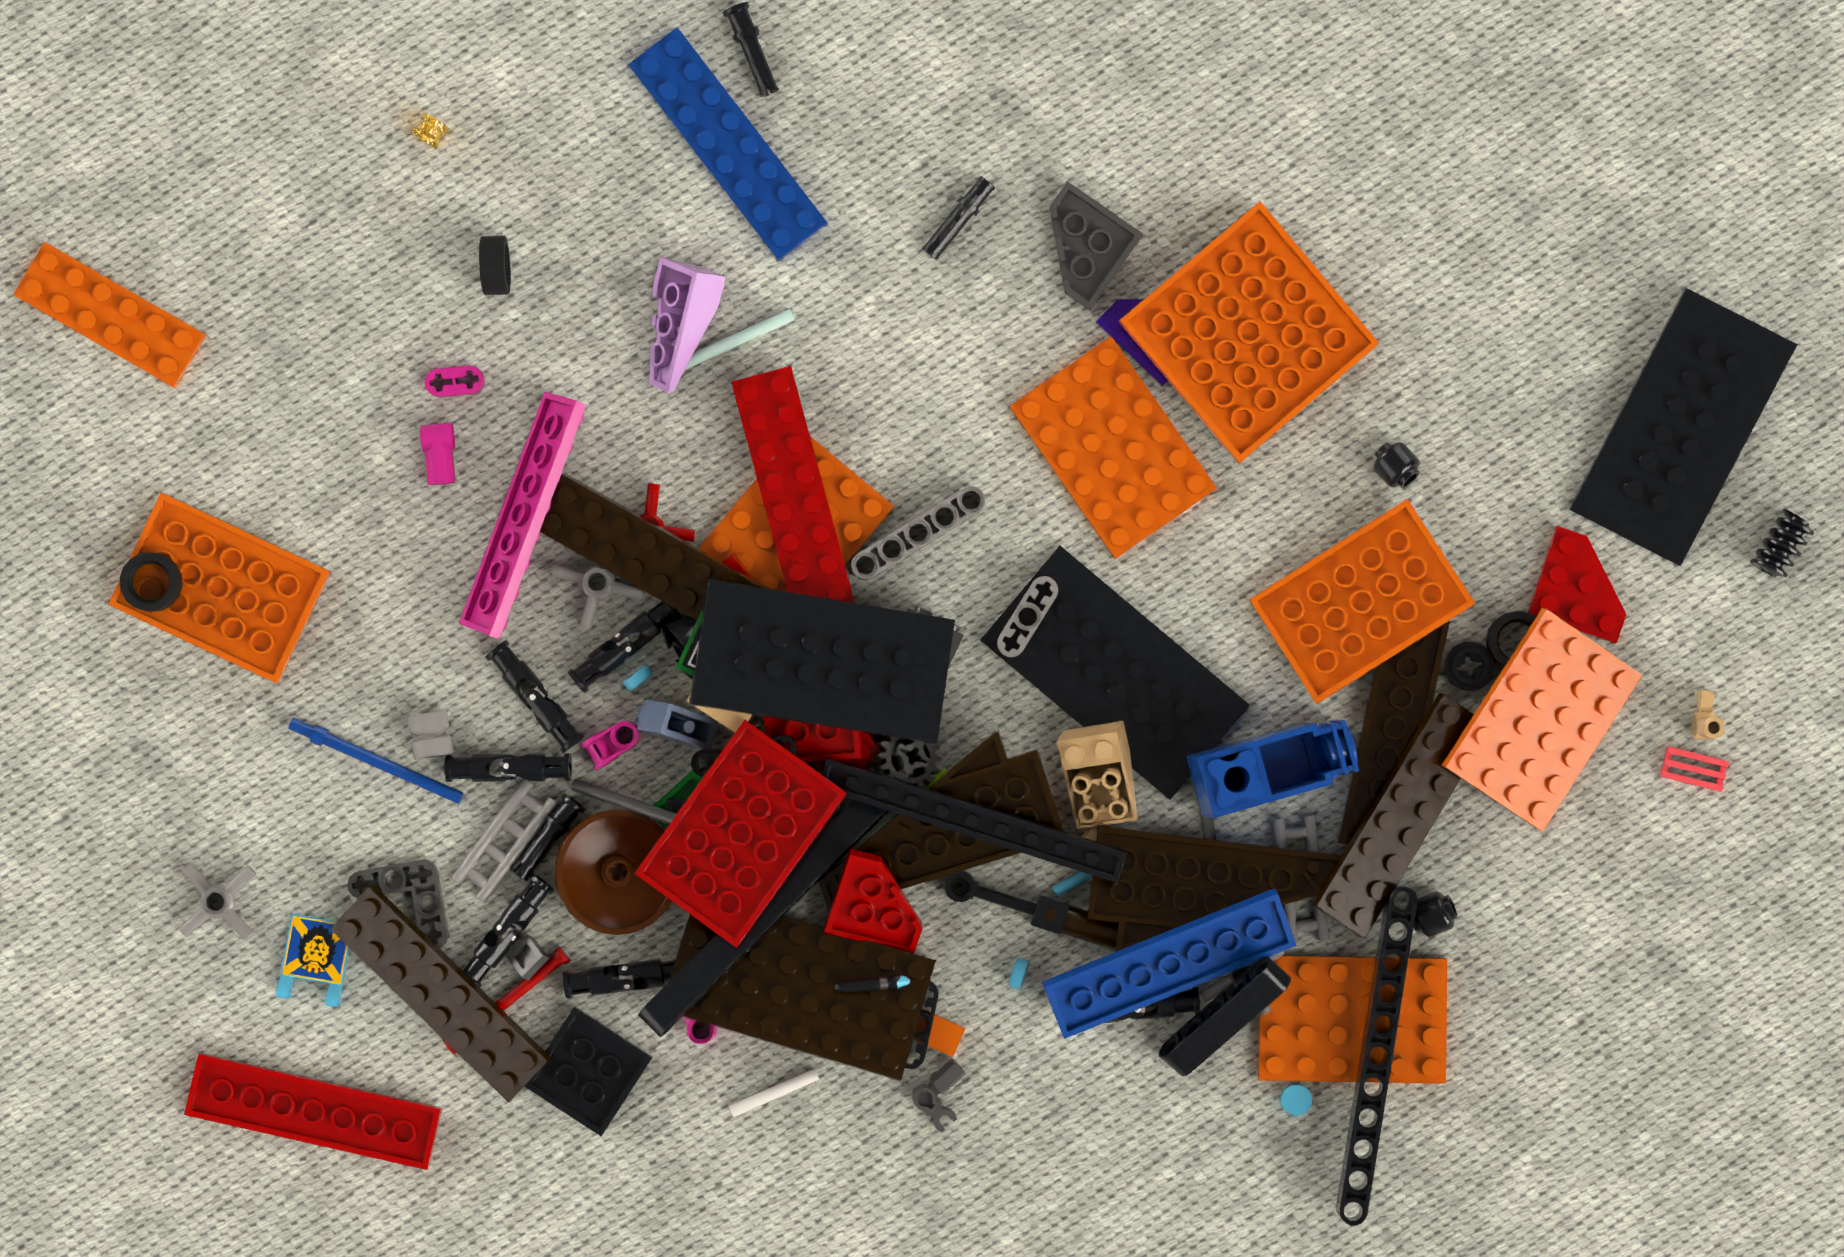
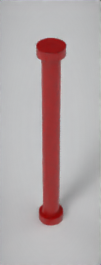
[443,946,571,1055]

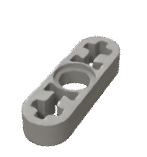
[997,576,1058,657]

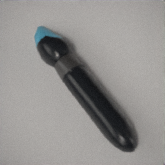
[833,975,910,993]

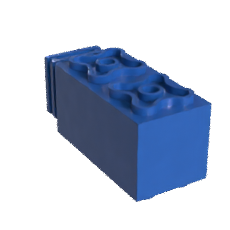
[1186,719,1359,818]

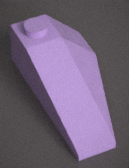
[649,257,726,393]

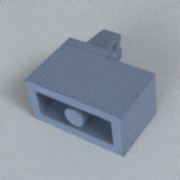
[635,700,718,750]

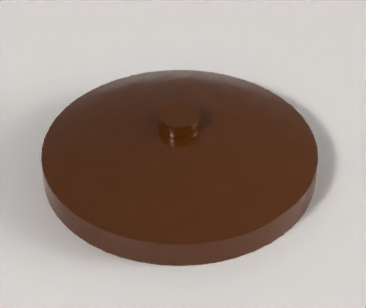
[554,809,672,935]

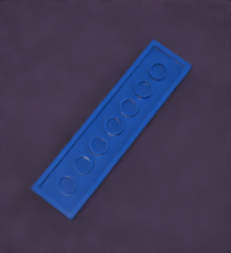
[628,27,828,261]
[1042,888,1297,1039]

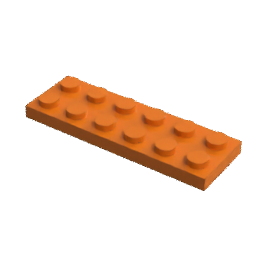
[13,242,206,388]

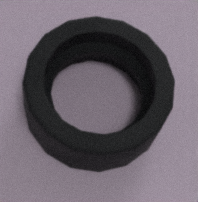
[479,235,511,295]
[119,552,183,612]
[1486,611,1536,668]

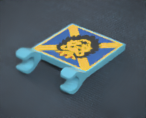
[276,914,350,1007]

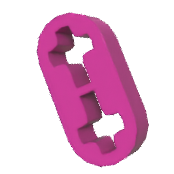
[425,366,485,398]

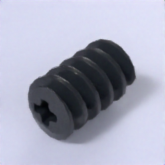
[1750,509,1814,578]

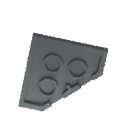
[1049,181,1143,311]

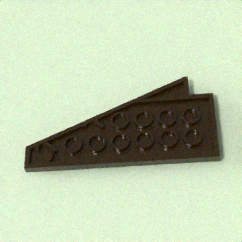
[819,730,1064,912]
[1087,826,1341,952]

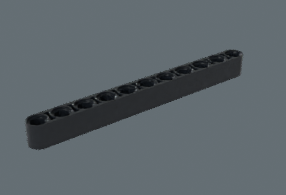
[638,800,889,1037]
[1336,885,1417,1226]

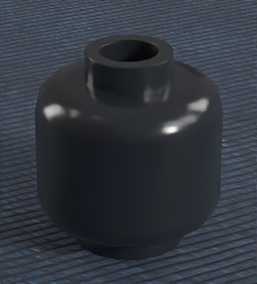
[1373,442,1420,489]
[1414,892,1458,937]

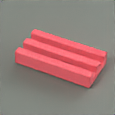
[1660,747,1729,792]

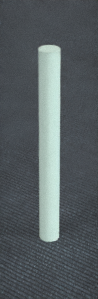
[685,309,795,370]

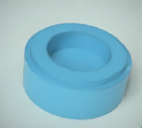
[622,663,653,691]
[1009,958,1030,990]
[1280,1084,1312,1116]

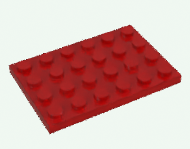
[634,720,848,948]

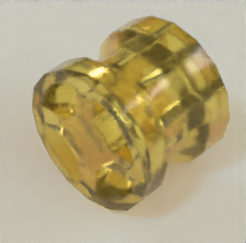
[410,112,450,150]

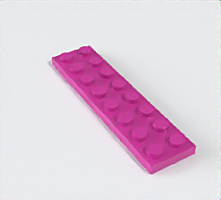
[459,392,586,639]

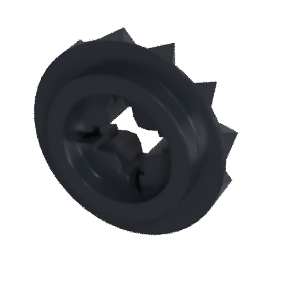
[1445,642,1495,691]

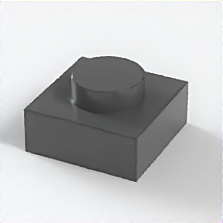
[506,935,549,980]

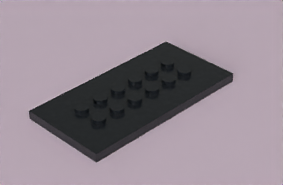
[1569,288,1798,566]
[980,546,1250,800]
[689,579,955,744]

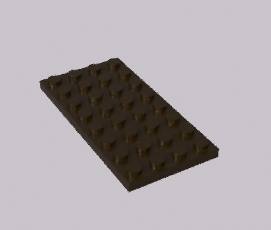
[669,914,936,1081]

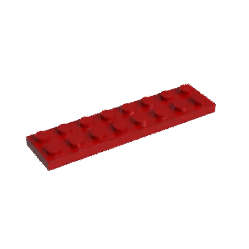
[731,366,855,603]
[184,1053,442,1170]

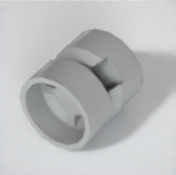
[407,710,454,760]

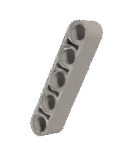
[851,486,985,580]

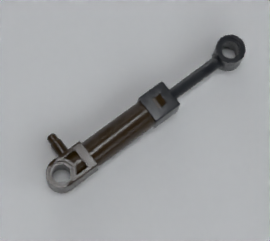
[945,871,1118,950]

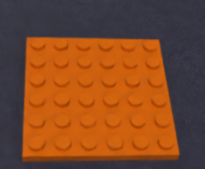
[1118,201,1380,464]

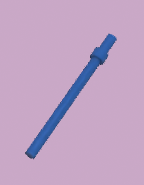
[288,718,464,804]

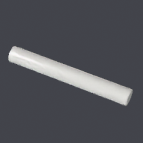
[729,1068,819,1117]

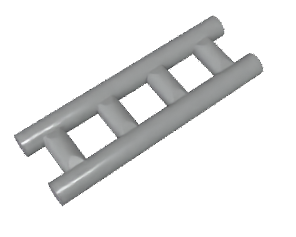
[450,779,559,903]
[1272,815,1330,943]

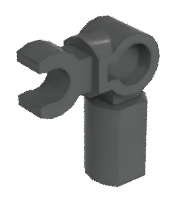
[912,1058,966,1132]

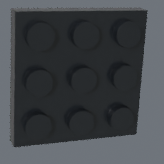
[525,1006,653,1136]

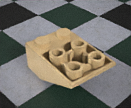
[1057,721,1138,829]

